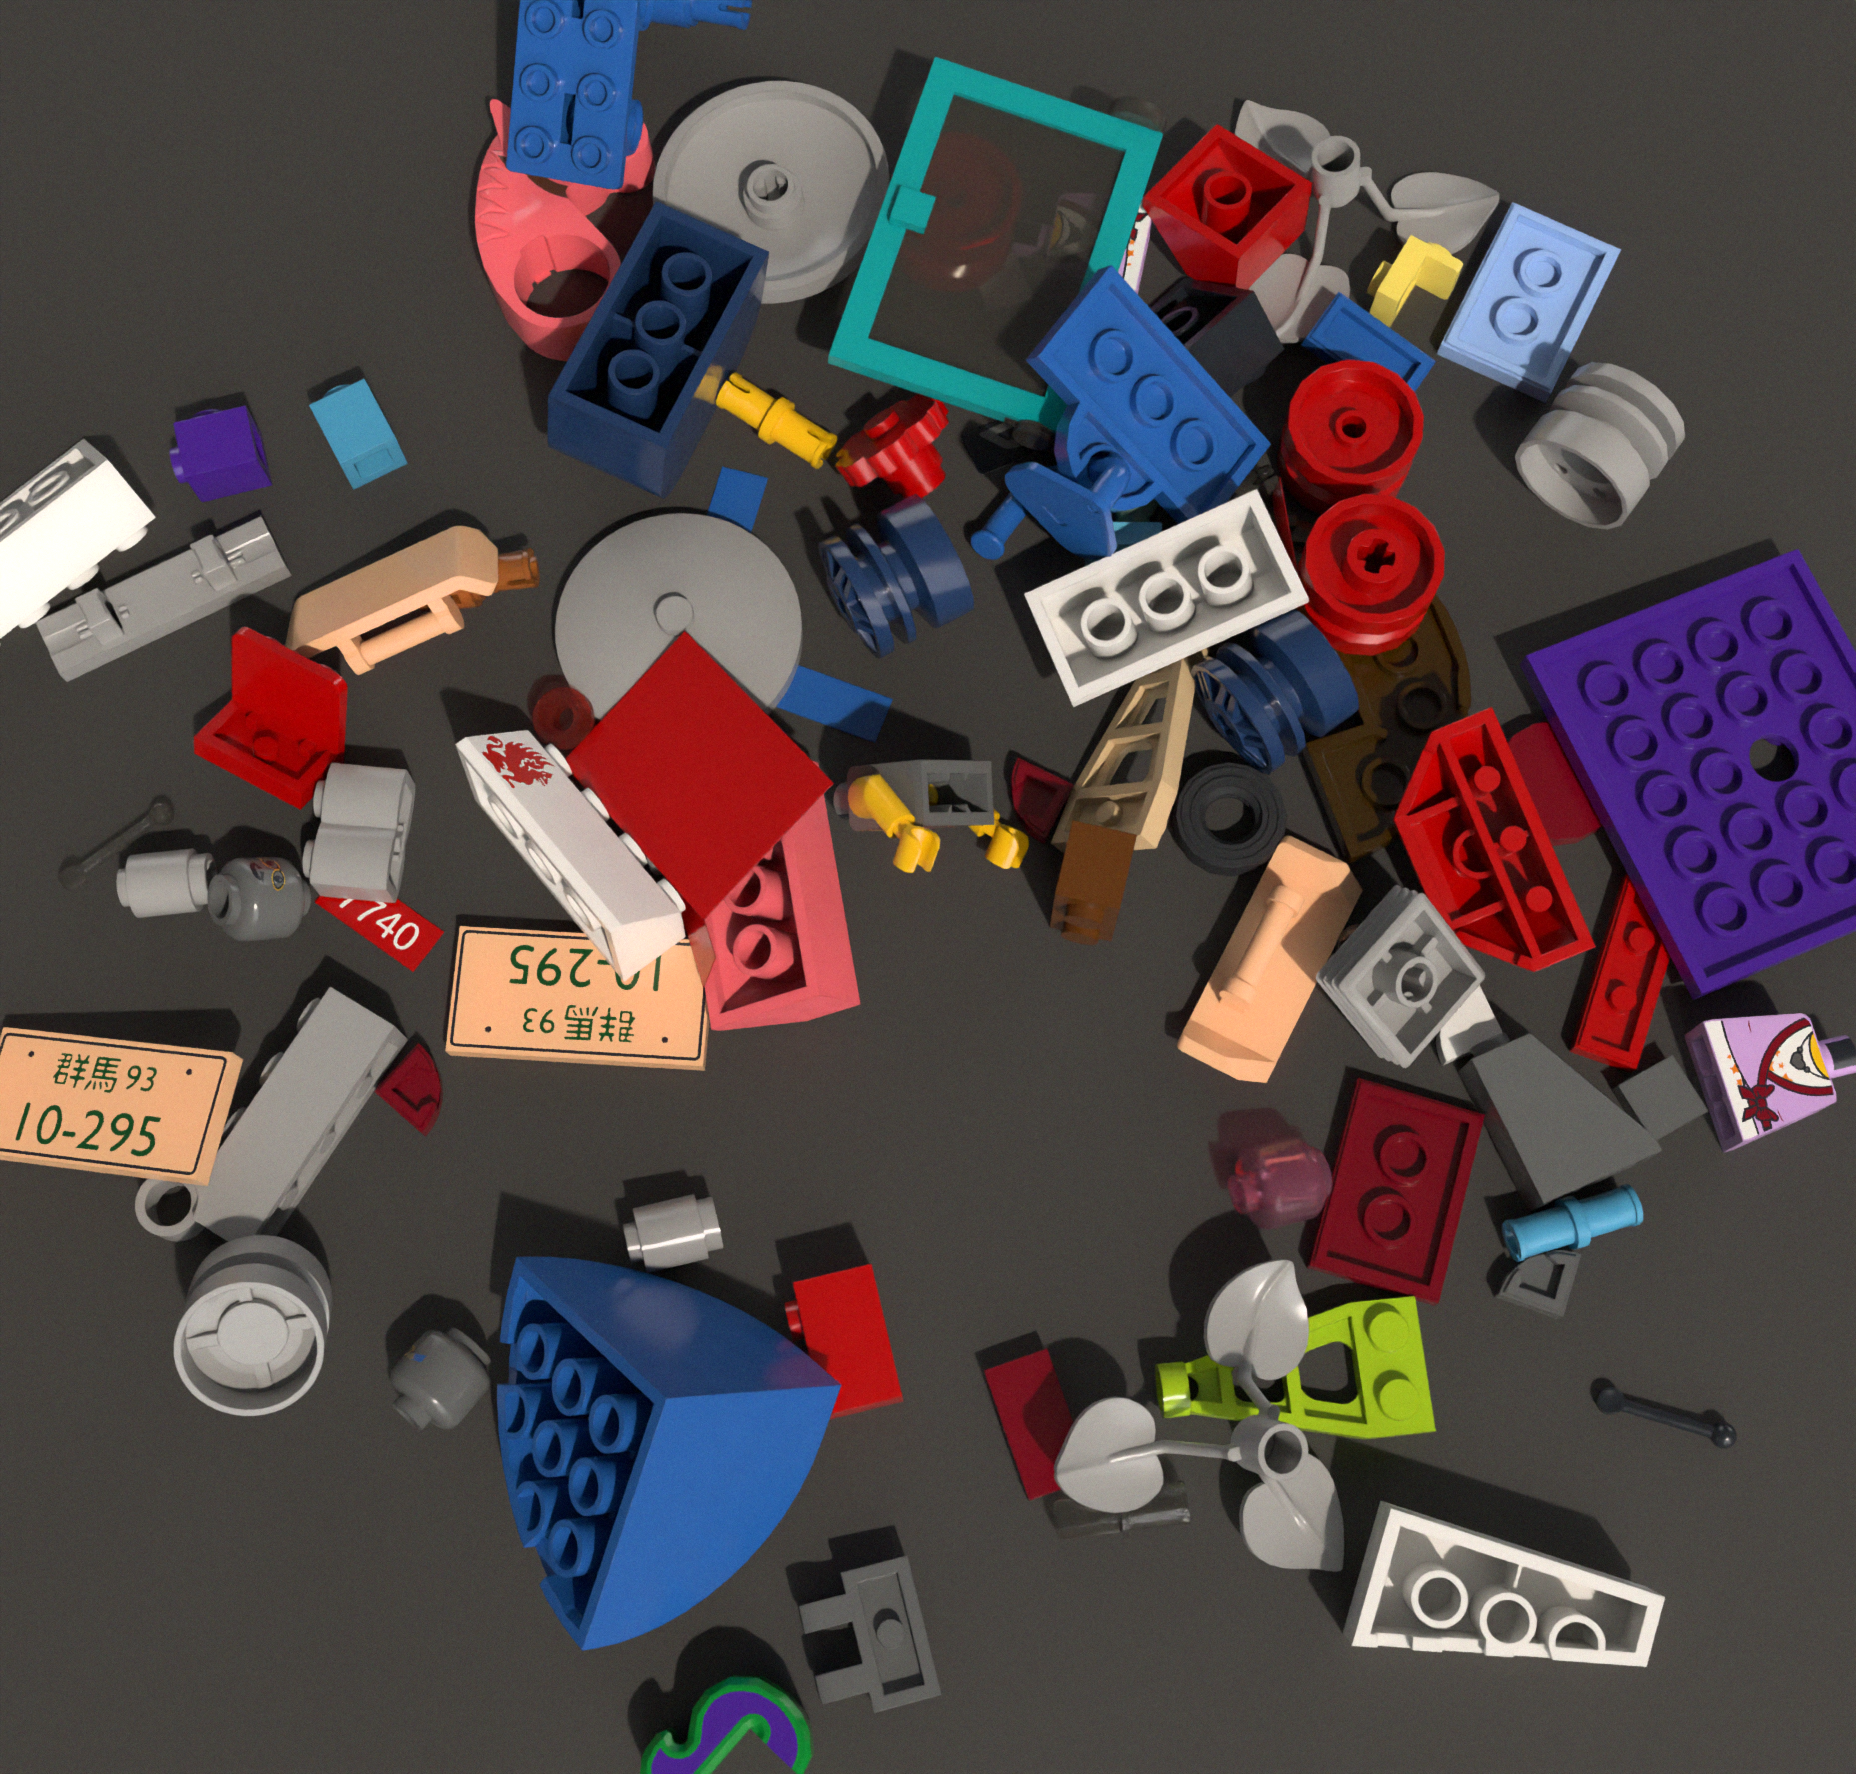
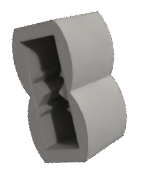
[303,763,415,903]

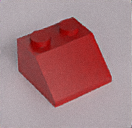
[1142,124,1313,290]

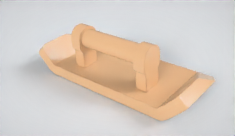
[285,526,498,675]
[1176,835,1362,1083]

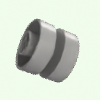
[174,1235,333,1416]

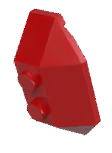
[1392,707,1596,972]

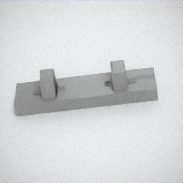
[35,516,292,682]

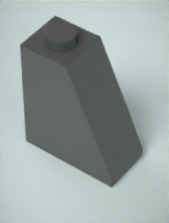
[1458,1032,1663,1213]

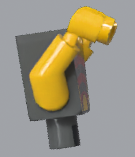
[833,760,1029,873]

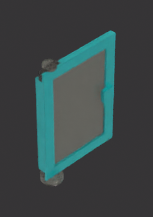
[828,57,1167,450]

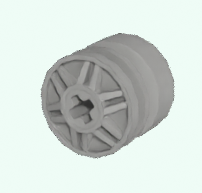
[1515,362,1685,530]

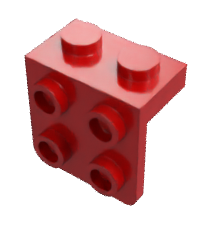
[194,627,348,810]

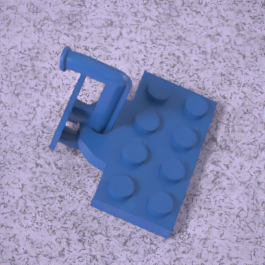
[970,265,1271,560]

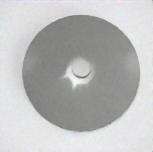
[653,81,890,304]
[555,513,803,723]

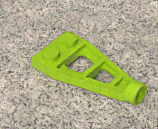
[1155,1296,1436,1440]

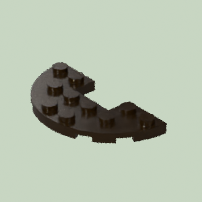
[1269,514,1471,864]

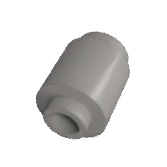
[116,848,218,918]
[623,1194,723,1273]

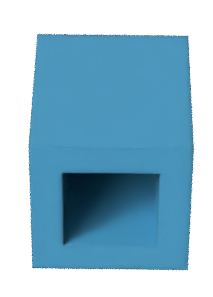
[309,379,408,490]

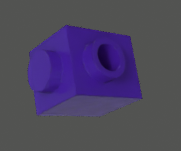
[169,406,272,502]

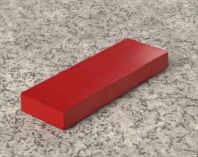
[1569,873,1670,1073]

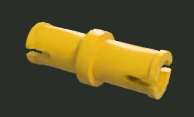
[716,372,837,469]

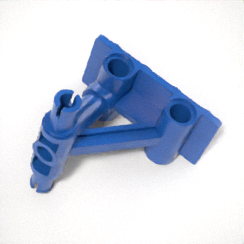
[506,0,752,190]

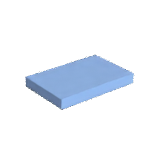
[1437,202,1621,403]

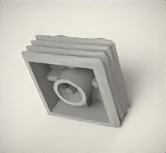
[1316,885,1485,1068]

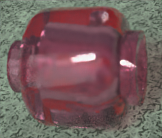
[1228,1136,1332,1230]

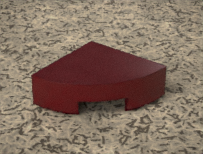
[1011,758,1074,845]
[374,1043,443,1137]

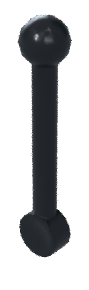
[1596,1387,1737,1449]

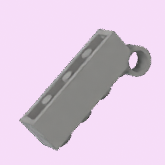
[135,987,408,1242]

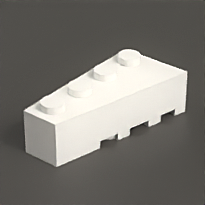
[1343,1500,1665,1667]

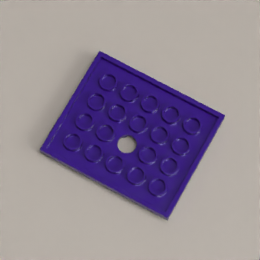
[1520,549,1856,1000]

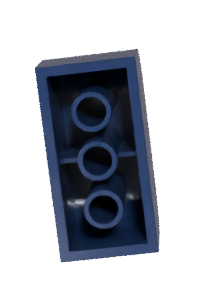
[548,201,769,499]

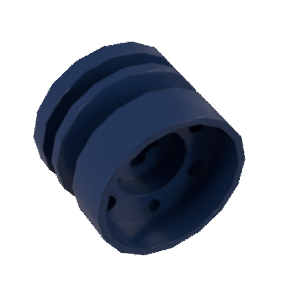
[818,494,974,658]
[1191,609,1359,775]

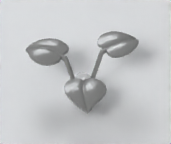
[1235,100,1500,343]
[1054,1259,1344,1572]

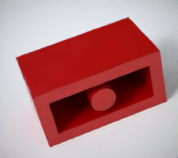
[784,1264,904,1420]

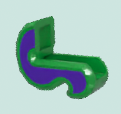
[640,1675,814,1774]

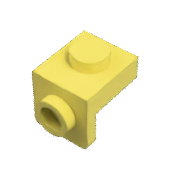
[1366,235,1463,328]

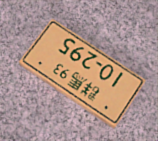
[445,926,710,1071]
[0,1027,243,1186]

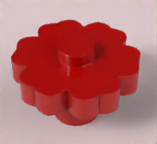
[835,394,949,499]

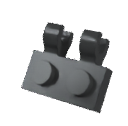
[799,1555,942,1713]

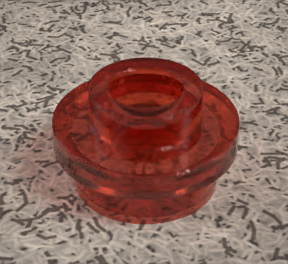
[533,687,595,750]

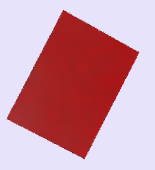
[565,631,834,920]

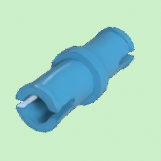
[1502,1184,1643,1262]

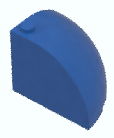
[497,1257,841,1651]

